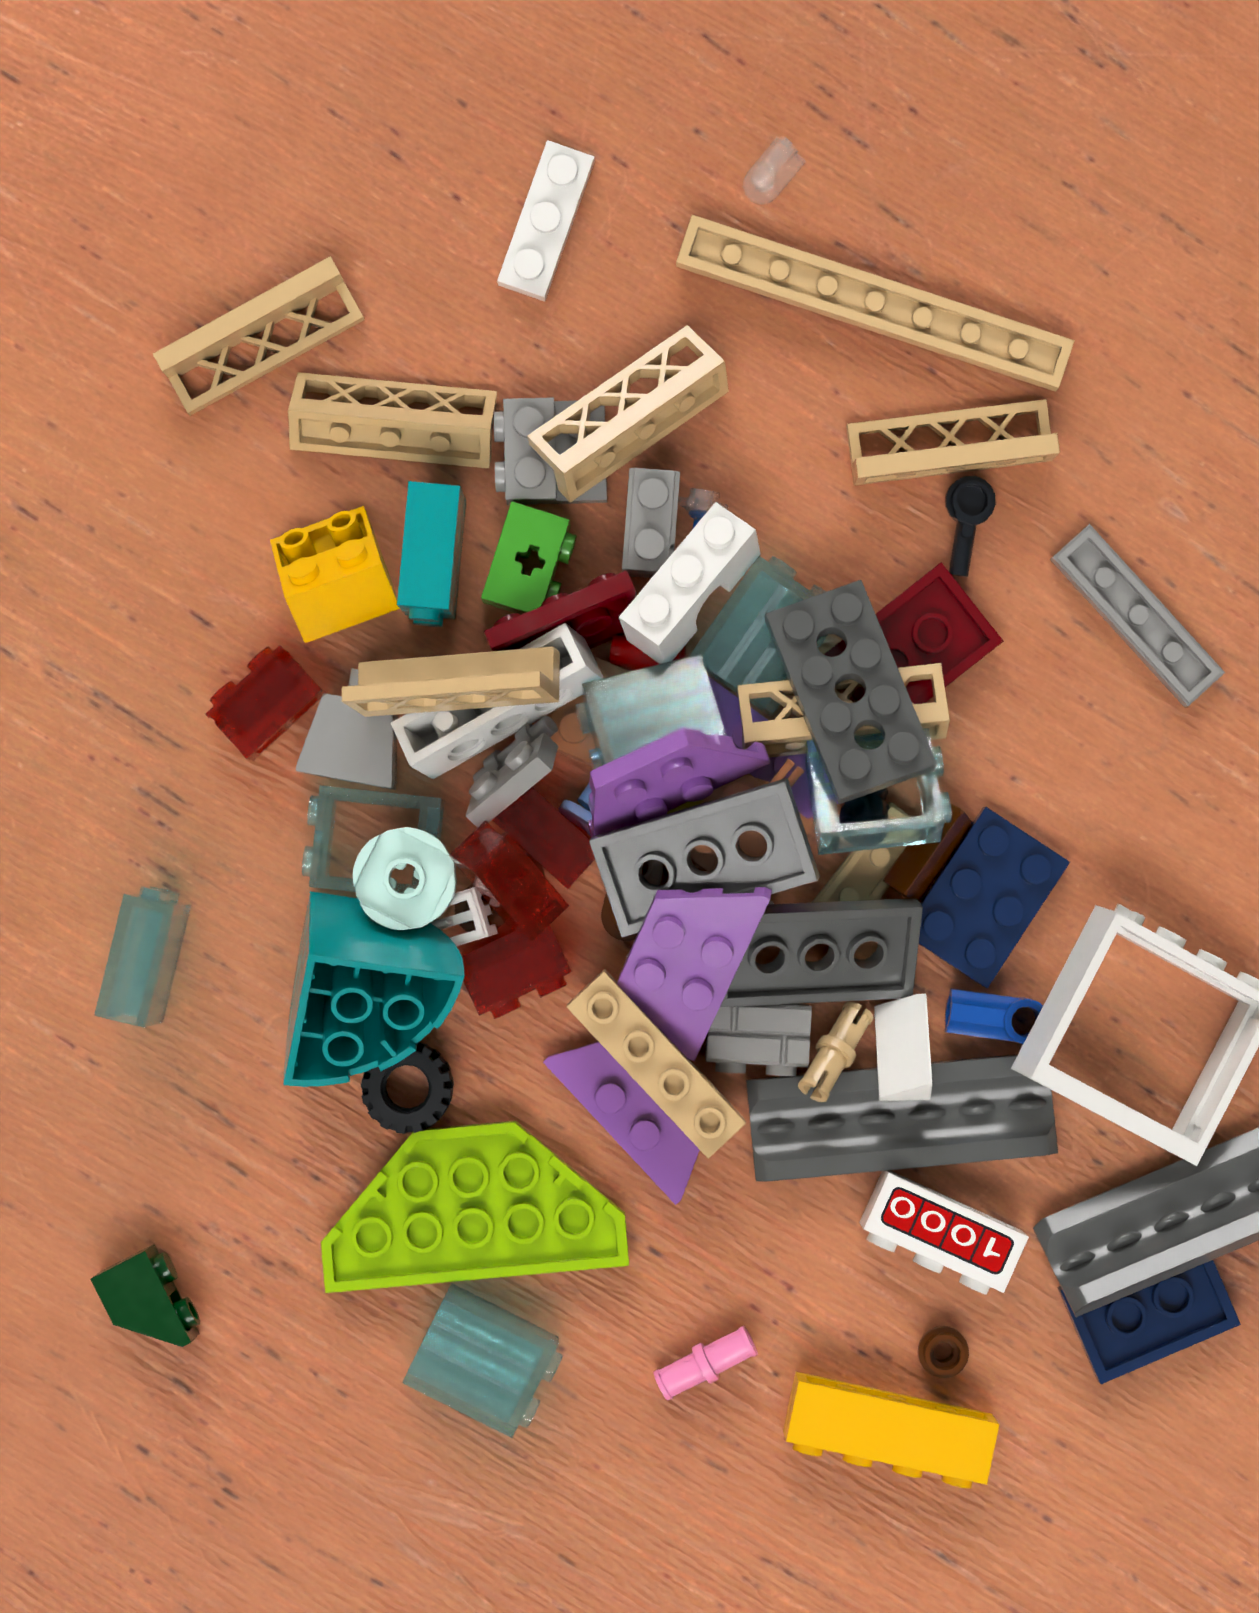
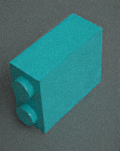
[397,481,466,627]

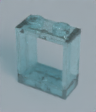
[805,728,952,855]
[302,785,445,893]

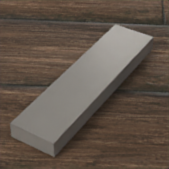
[1050,524,1225,707]

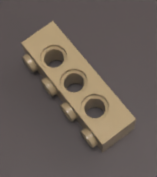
[566,969,746,1159]

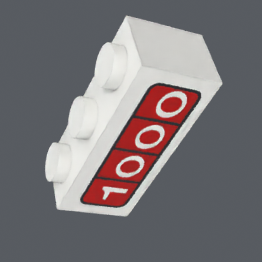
[859,1170,1029,1295]

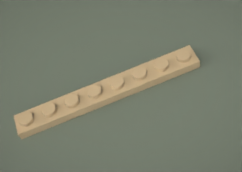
[676,215,1075,392]

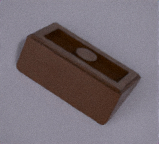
[883,798,973,901]

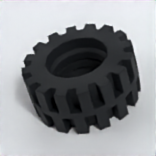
[361,1042,454,1134]

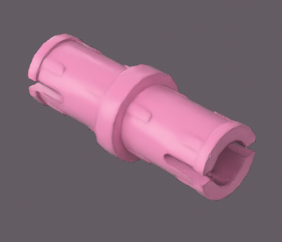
[653,1326,758,1401]

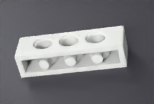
[391,623,606,779]

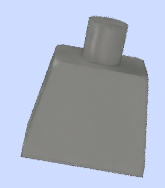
[296,668,398,790]

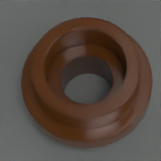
[918,1326,969,1378]

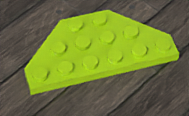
[321,1121,629,1293]

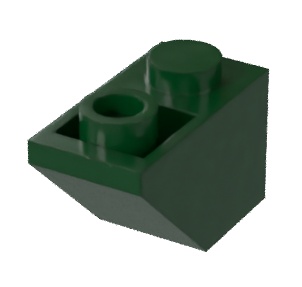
[90,1244,200,1347]

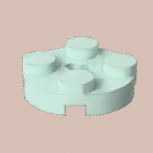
[352,827,457,930]

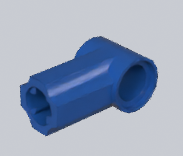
[944,989,1043,1044]

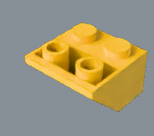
[270,506,400,643]

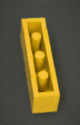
[783,1372,1000,1489]

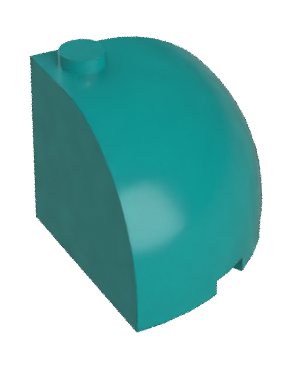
[283,891,465,1087]

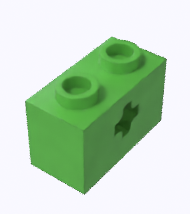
[481,501,577,615]

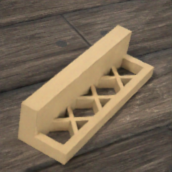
[153,256,365,416]
[527,325,729,503]
[288,372,497,468]
[846,399,1060,486]
[342,646,560,717]
[737,663,950,758]

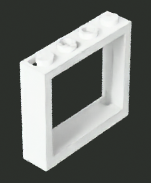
[1011,904,1259,1166]

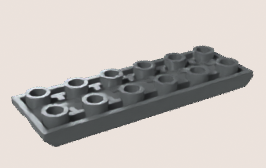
[746,1054,1058,1182]
[1033,1128,1259,1317]

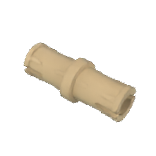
[798,1001,874,1102]

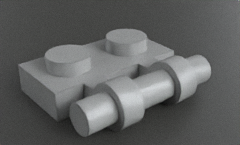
[466,716,558,829]

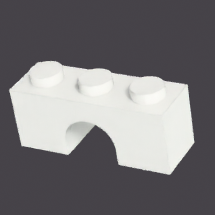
[619,502,761,668]

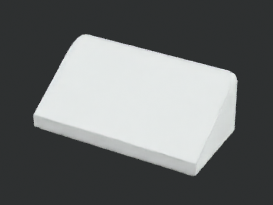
[874,994,932,1101]

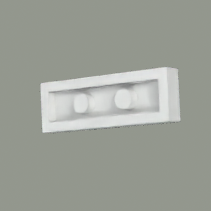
[497,140,595,302]

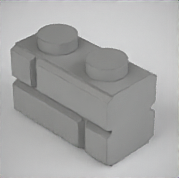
[622,468,680,578]
[705,1004,812,1076]

